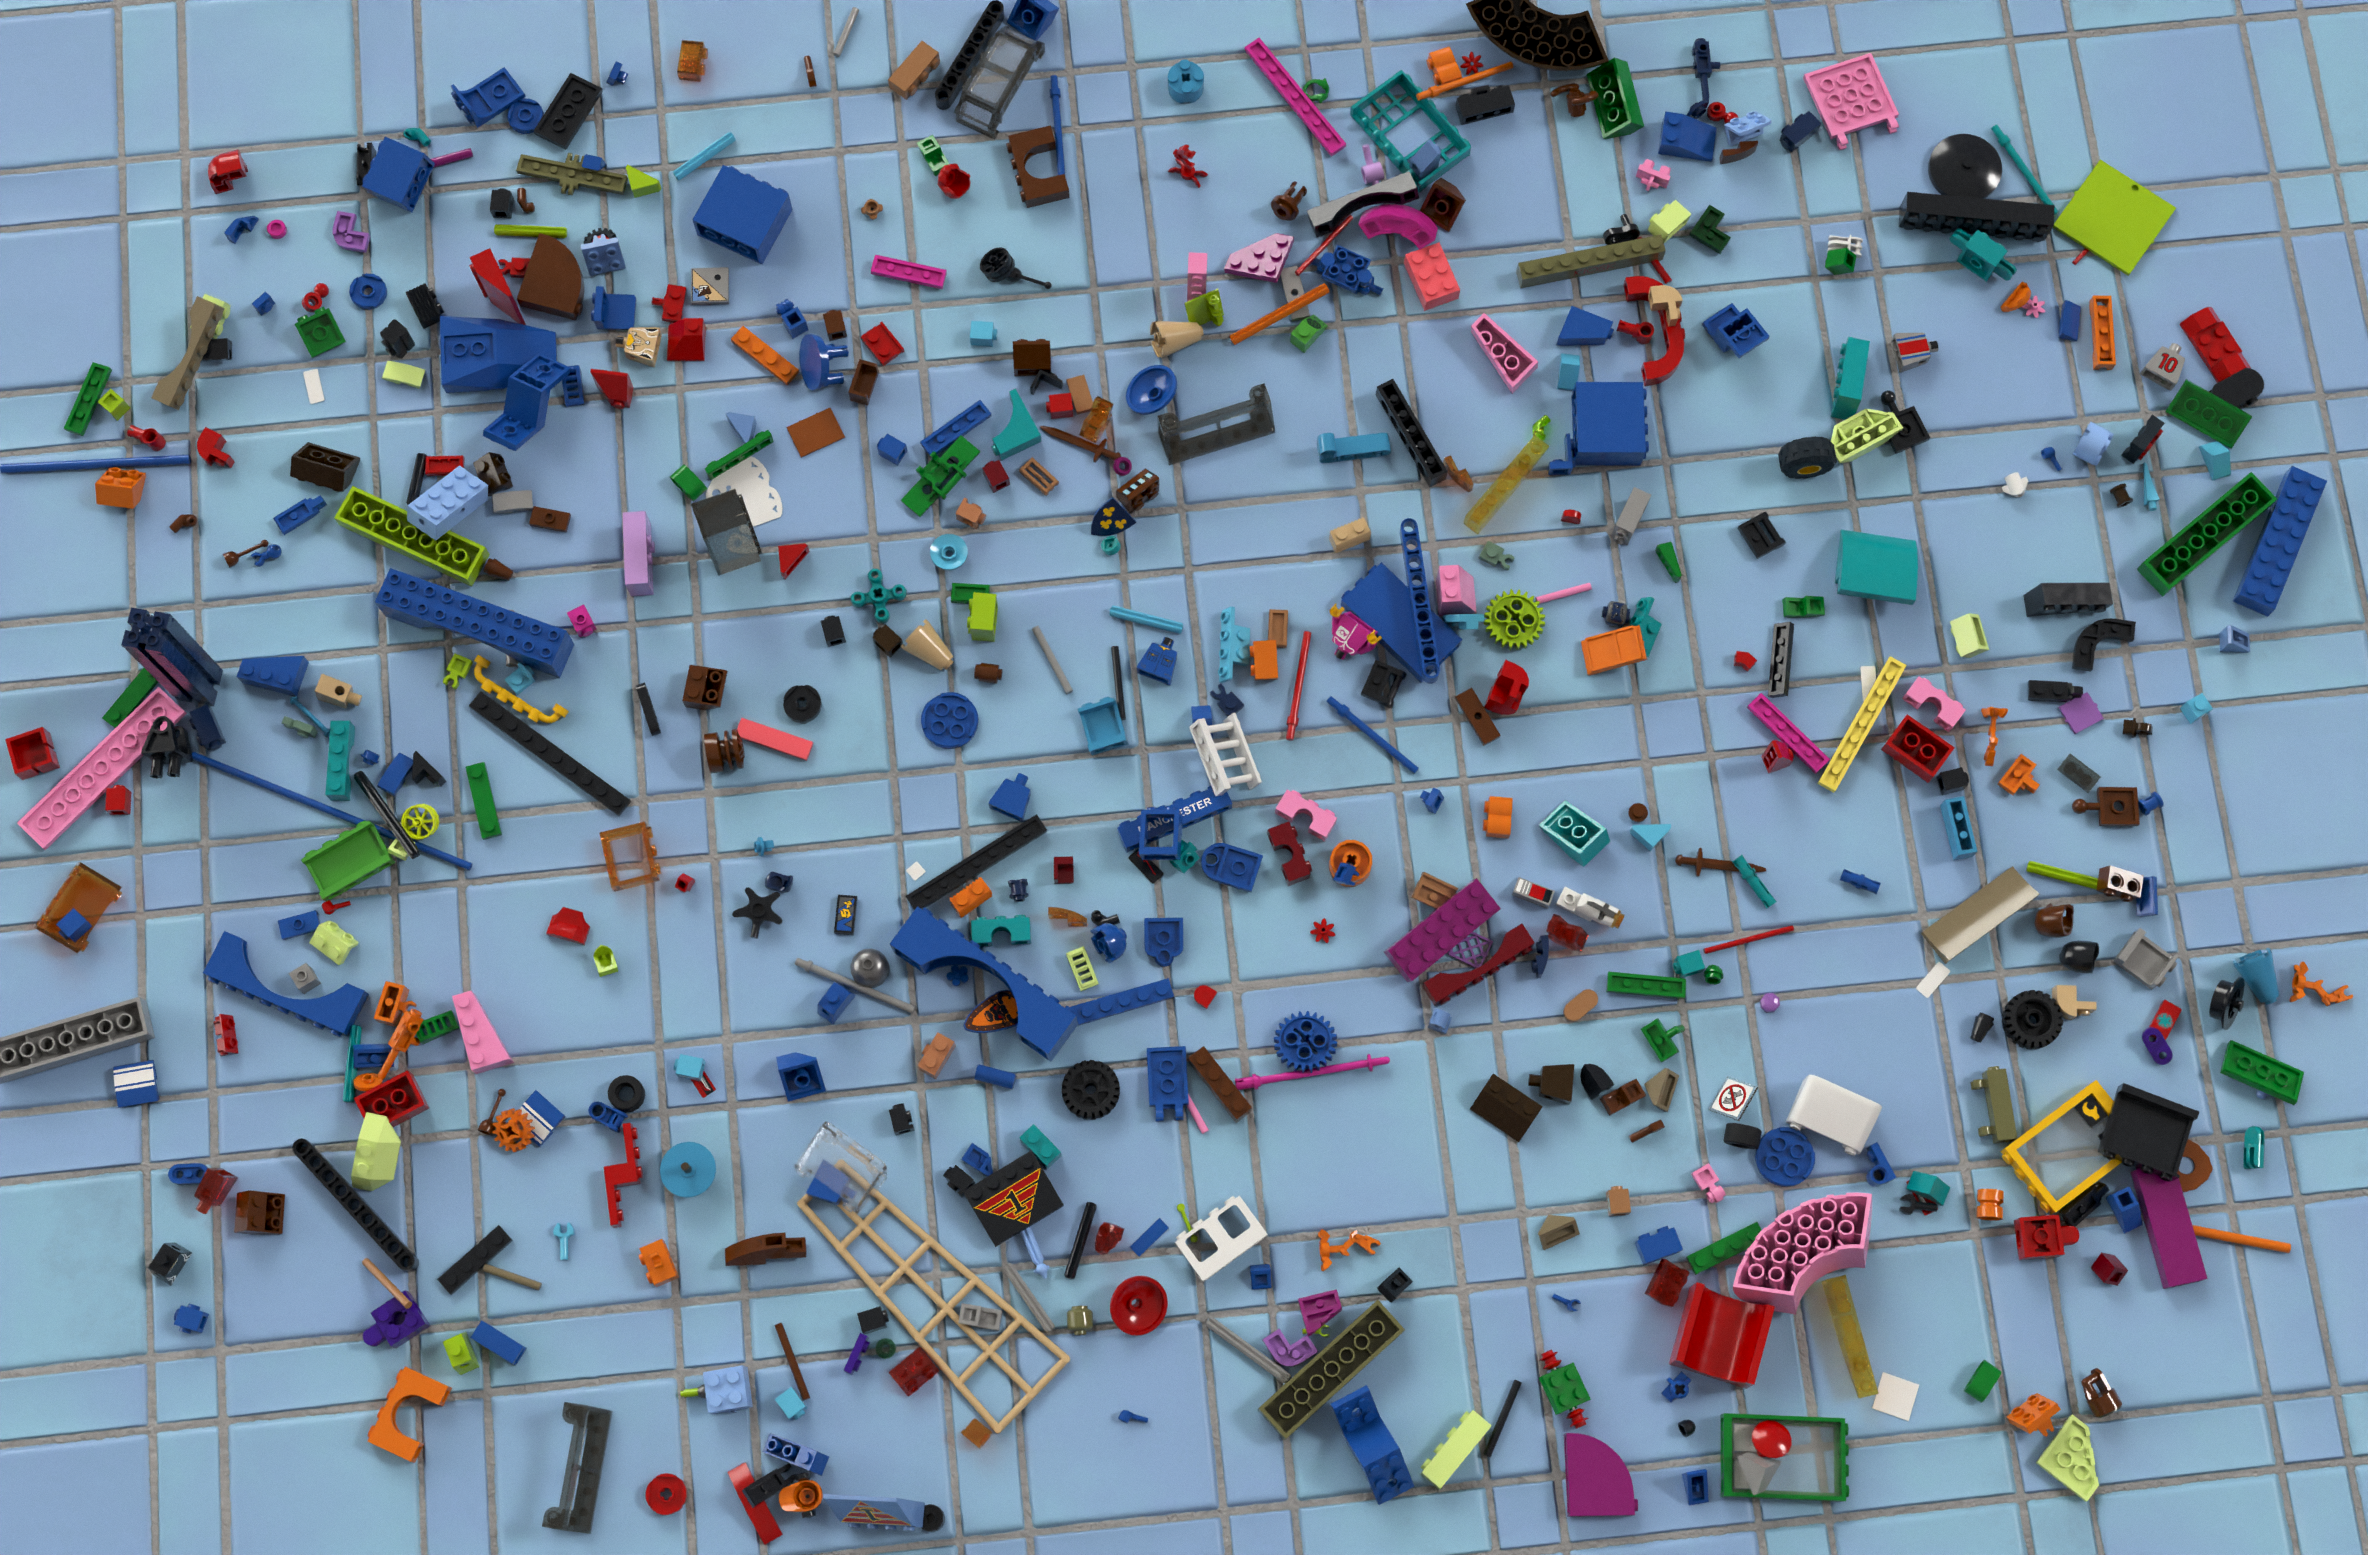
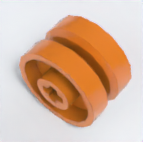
[1329,840,1372,887]

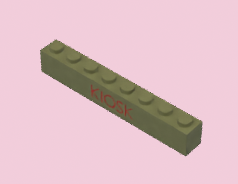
[1516,235,1666,289]

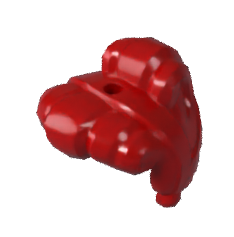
[938,163,971,199]

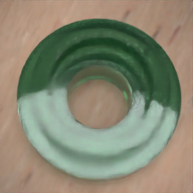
[876,1338,896,1359]

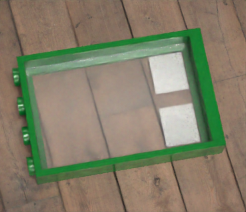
[1720,1413,1849,1502]

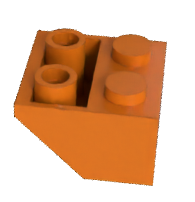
[95,467,146,509]

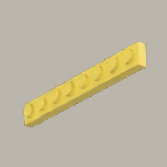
[1817,656,1907,793]

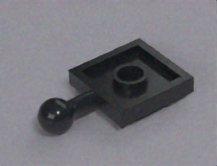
[1881,390,1930,454]

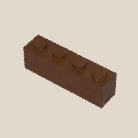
[1188,1046,1252,1123]

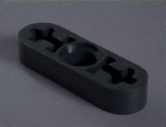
[635,682,661,736]

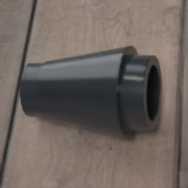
[1970,1012,1994,1043]

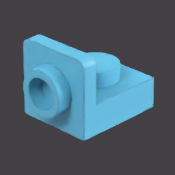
[504,662,535,695]

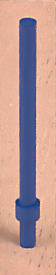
[1049,75,1065,175]
[1326,696,1419,774]

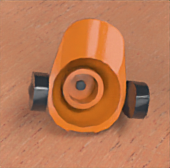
[779,1473,823,1518]

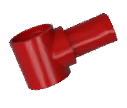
[1616,320,1654,344]
[127,425,166,451]

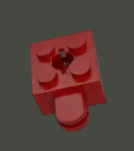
[2014,1215,2080,1260]

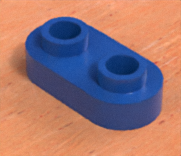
[168,1163,210,1185]

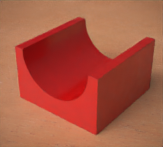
[1669,1282,1775,1389]

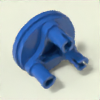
[799,334,849,390]

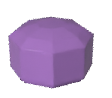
[1760,993,1780,1013]

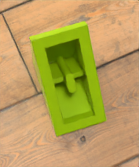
[626,164,662,198]

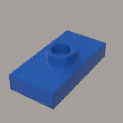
[2136,876,2158,917]
[278,910,320,940]

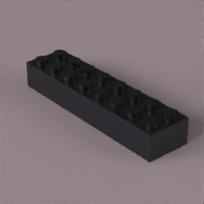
[1899,192,2055,242]

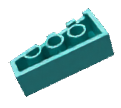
[1831,337,1870,420]

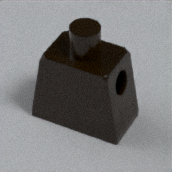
[1528,1064,1575,1104]

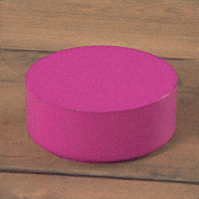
[267,220,287,239]

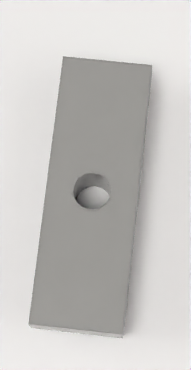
[1280,266,1310,322]

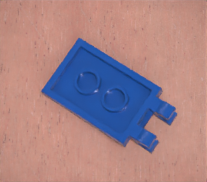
[1147,1046,1189,1122]

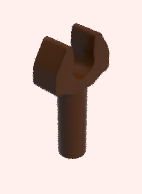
[804,56,817,87]
[1629,1120,1665,1143]

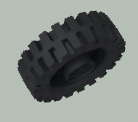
[2002,990,2063,1050]
[1062,1060,1120,1120]

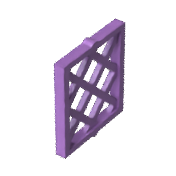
[1448,932,1493,968]

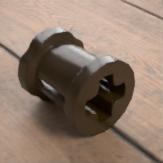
[2110,483,2133,508]

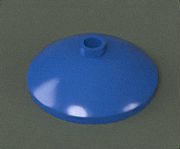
[1126,365,1177,415]

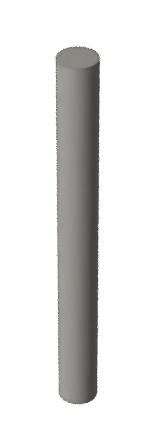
[1032,626,1073,694]

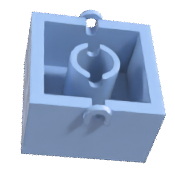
[703,1365,753,1414]

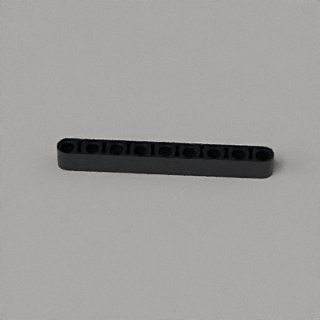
[292,1138,419,1272]

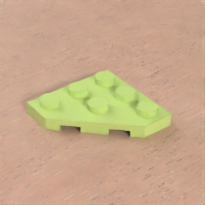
[2036,1414,2099,1502]

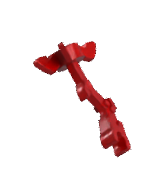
[1168,144,1208,188]

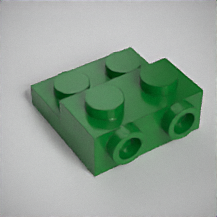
[295,307,346,358]

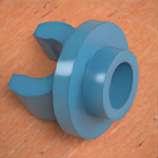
[754,837,774,856]

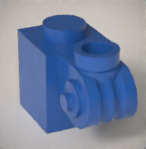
[776,299,809,339]

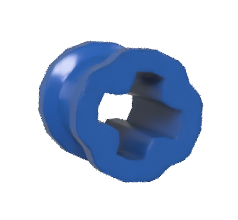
[2138,792,2164,816]

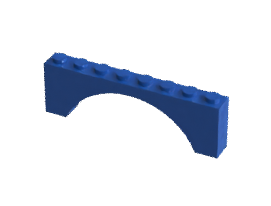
[203,931,369,1037]

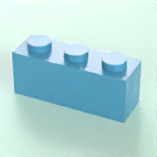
[1940,796,1978,860]

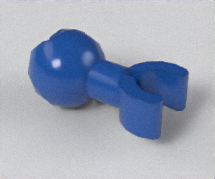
[251,544,282,567]

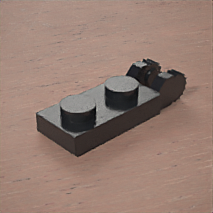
[742,1463,797,1508]

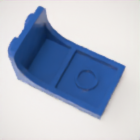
[451,67,526,128]

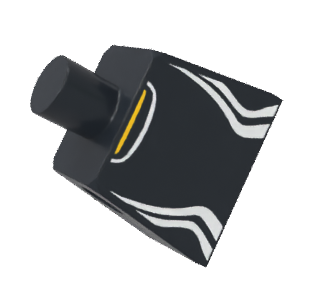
[148,1242,192,1285]

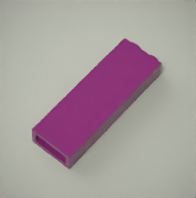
[2131,1167,2208,1289]

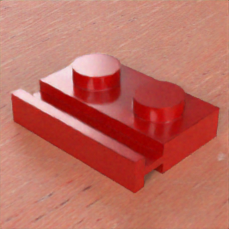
[861,322,904,366]

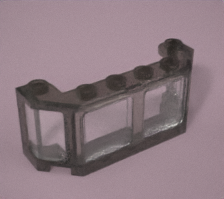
[954,26,1045,140]

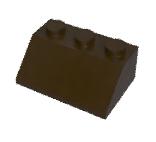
[290,442,360,492]
[1470,1073,1543,1142]

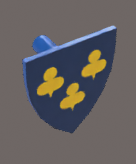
[1091,497,1136,536]

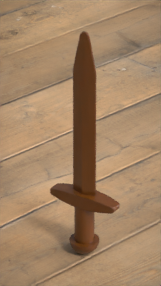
[1040,426,1122,463]
[1675,848,1766,877]

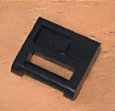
[1737,512,1786,559]
[1361,660,1407,708]

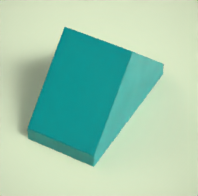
[1906,1171,1950,1206]

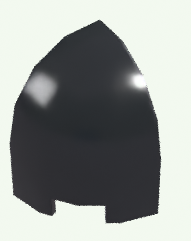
[1580,1064,1614,1100]

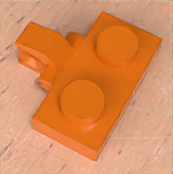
[1997,754,2040,795]

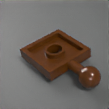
[2072,787,2140,826]

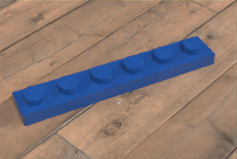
[1070,978,1174,1026]

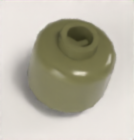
[1067,1306,1093,1335]

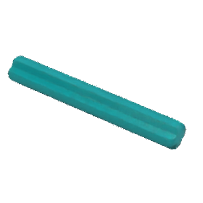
[343,1025,362,1103]

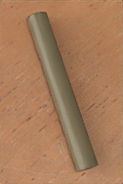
[483,1264,542,1290]

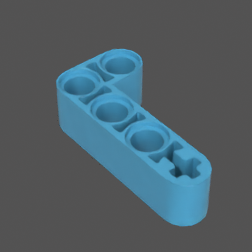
[1317,433,1391,463]

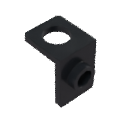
[1030,370,1063,395]

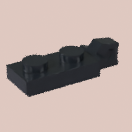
[2028,680,2083,702]
[2060,1181,2109,1227]

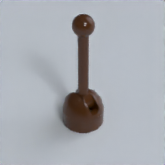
[223,540,269,568]
[478,1089,506,1136]

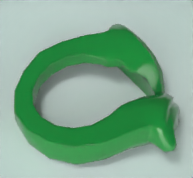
[1303,78,1329,103]

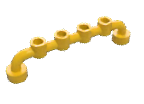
[474,655,569,723]

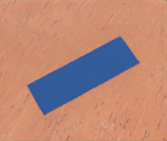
[1130,1218,1169,1257]

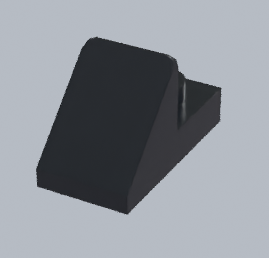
[412,751,446,786]
[1377,1267,1413,1302]

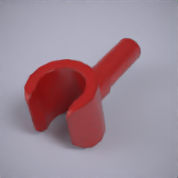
[321,900,351,915]

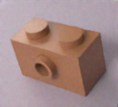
[918,1032,956,1079]

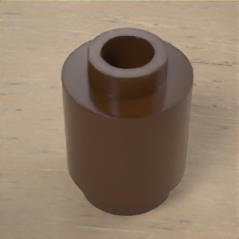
[974,663,1003,684]

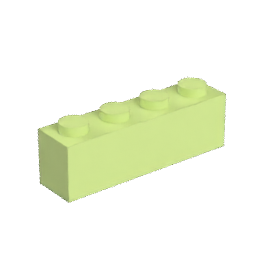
[1420,1410,1492,1489]

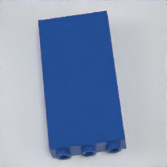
[1341,562,1463,683]

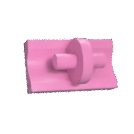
[1636,159,1671,191]

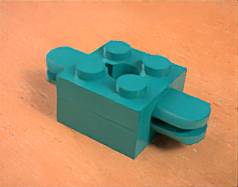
[1949,228,2017,282]

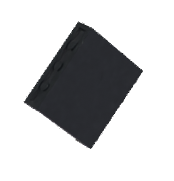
[2097,1083,2199,1182]

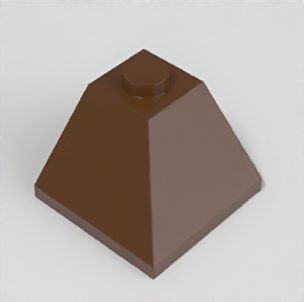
[1420,178,1466,232]

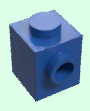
[174,1303,209,1334]

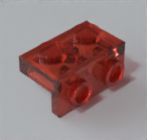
[1644,1258,1690,1307]
[889,1347,939,1396]

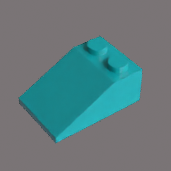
[1539,800,1610,867]

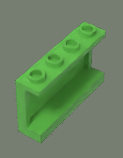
[301,820,395,901]

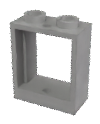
[1610,487,1651,545]

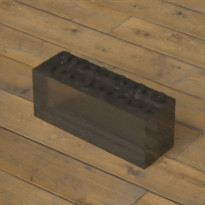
[691,489,762,576]

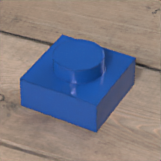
[252,291,275,316]

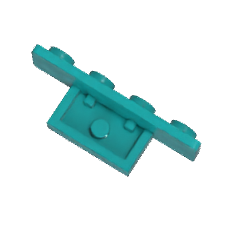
[1630,597,1662,657]

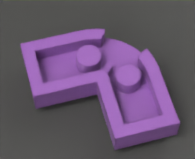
[332,211,370,253]
[1262,1329,1318,1367]

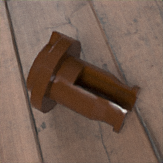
[1271,181,1307,221]

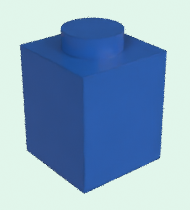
[877,433,908,466]
[56,908,92,942]

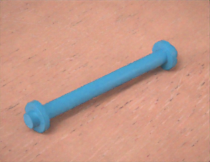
[290,696,330,737]

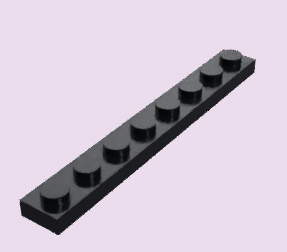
[906,814,1047,910]

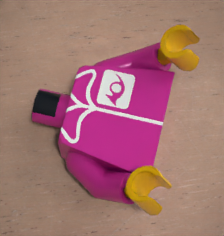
[1330,603,1382,660]

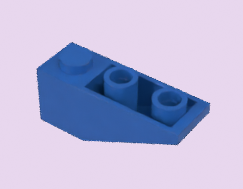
[762,1433,829,1476]

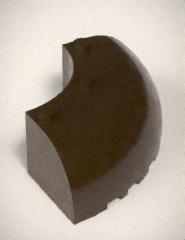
[1466,0,1609,71]

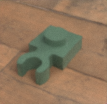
[1479,541,1515,570]
[282,716,318,738]

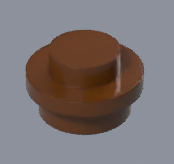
[1628,803,1648,822]

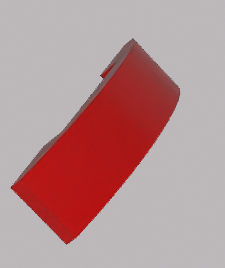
[728,1462,783,1545]

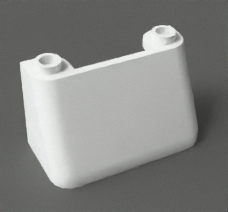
[1786,1075,1882,1156]

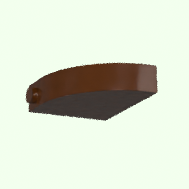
[517,233,584,321]

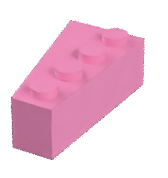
[1471,313,1538,394]
[452,991,514,1074]

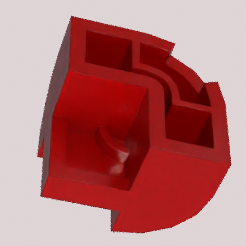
[208,149,248,194]
[1484,660,1529,715]

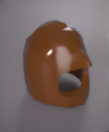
[2034,903,2074,938]

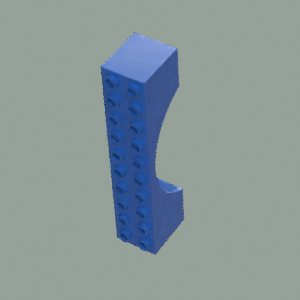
[375,568,574,678]
[890,906,1078,1062]

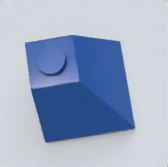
[776,1052,826,1102]

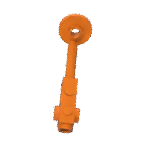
[354,1009,424,1091]

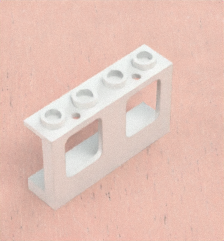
[1175,1195,1268,1283]

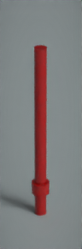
[1286,631,1311,741]

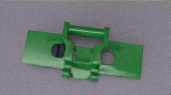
[901,436,980,517]

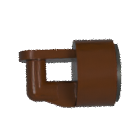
[2081,1368,2122,1418]

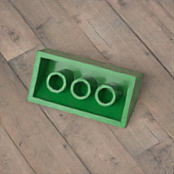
[1587,57,1644,139]

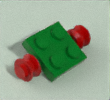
[1539,1350,1591,1429]

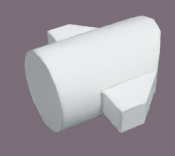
[2002,472,2029,498]

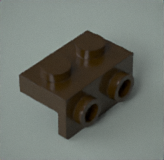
[473,452,513,496]

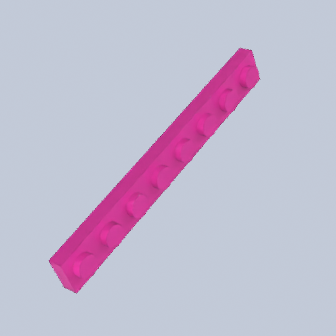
[1245,38,1346,157]

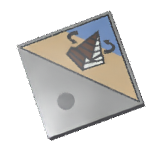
[691,267,729,305]

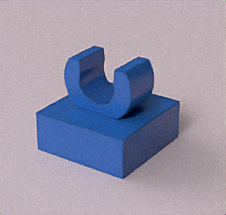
[606,61,628,86]
[1420,788,1444,814]
[1333,863,1359,886]

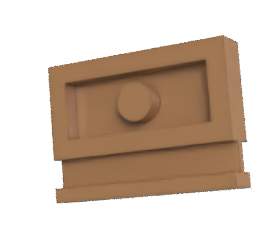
[1411,872,1458,909]

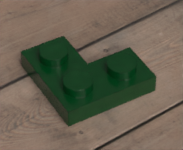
[1689,205,1731,254]

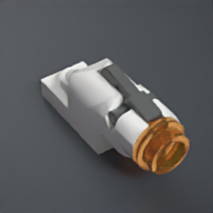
[1556,887,1625,929]

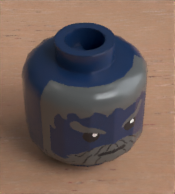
[1601,601,1630,627]

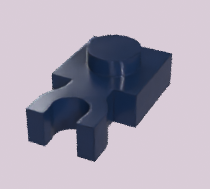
[1210,683,1244,716]

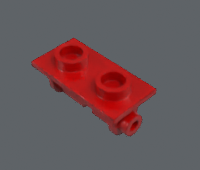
[213,1014,238,1056]

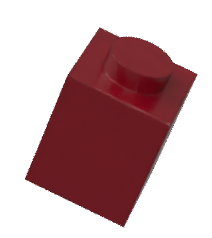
[982,460,1010,493]

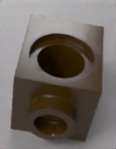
[872,624,903,658]

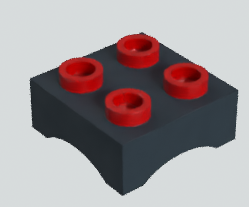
[2121,414,2165,464]

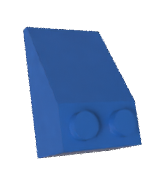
[1658,111,1717,162]

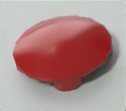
[1752,1420,1792,1459]

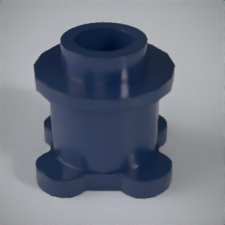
[1008,879,1029,902]

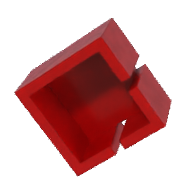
[5,727,60,780]

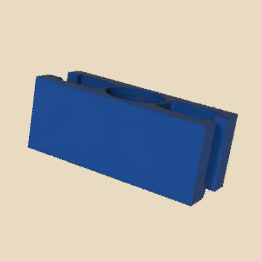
[470,1320,527,1365]

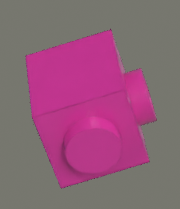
[567,604,596,637]

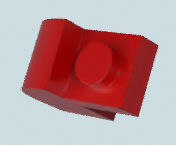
[197,427,235,468]

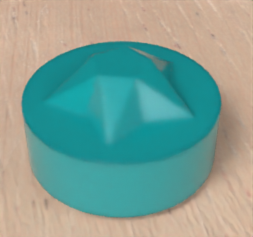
[1101,536,1121,555]

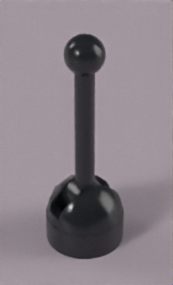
[1007,267,1052,289]

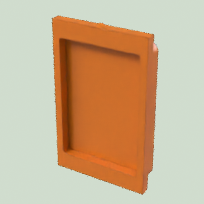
[1581,625,1647,676]

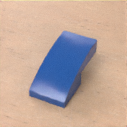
[377,752,413,796]

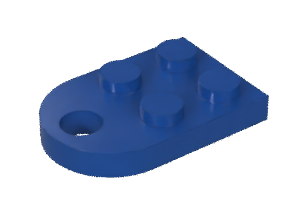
[1201,843,1263,893]

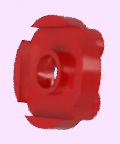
[646,1473,687,1515]

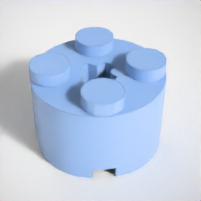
[2072,422,2114,466]

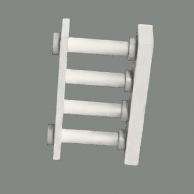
[1189,713,1262,797]

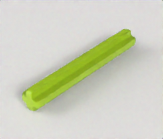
[494,224,567,238]
[2026,861,2098,890]

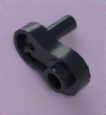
[1603,214,1640,245]

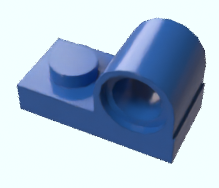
[1866,1142,1897,1187]

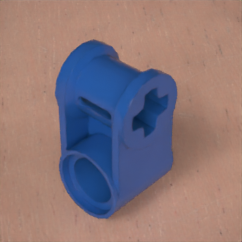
[588,1101,628,1133]

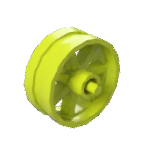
[401,803,439,840]

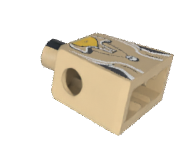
[616,327,662,367]

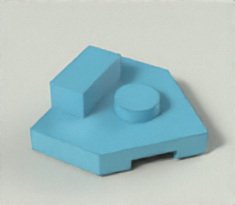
[1443,614,1484,630]

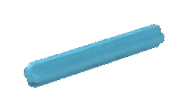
[673,132,736,180]
[1110,605,1183,634]

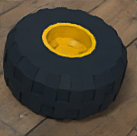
[1778,436,1836,479]

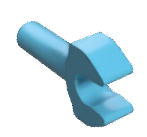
[553,1222,575,1260]

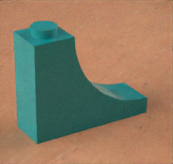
[991,388,1041,461]

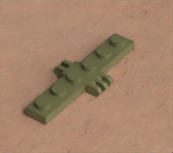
[516,153,628,195]

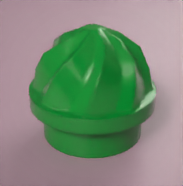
[1704,965,1723,985]

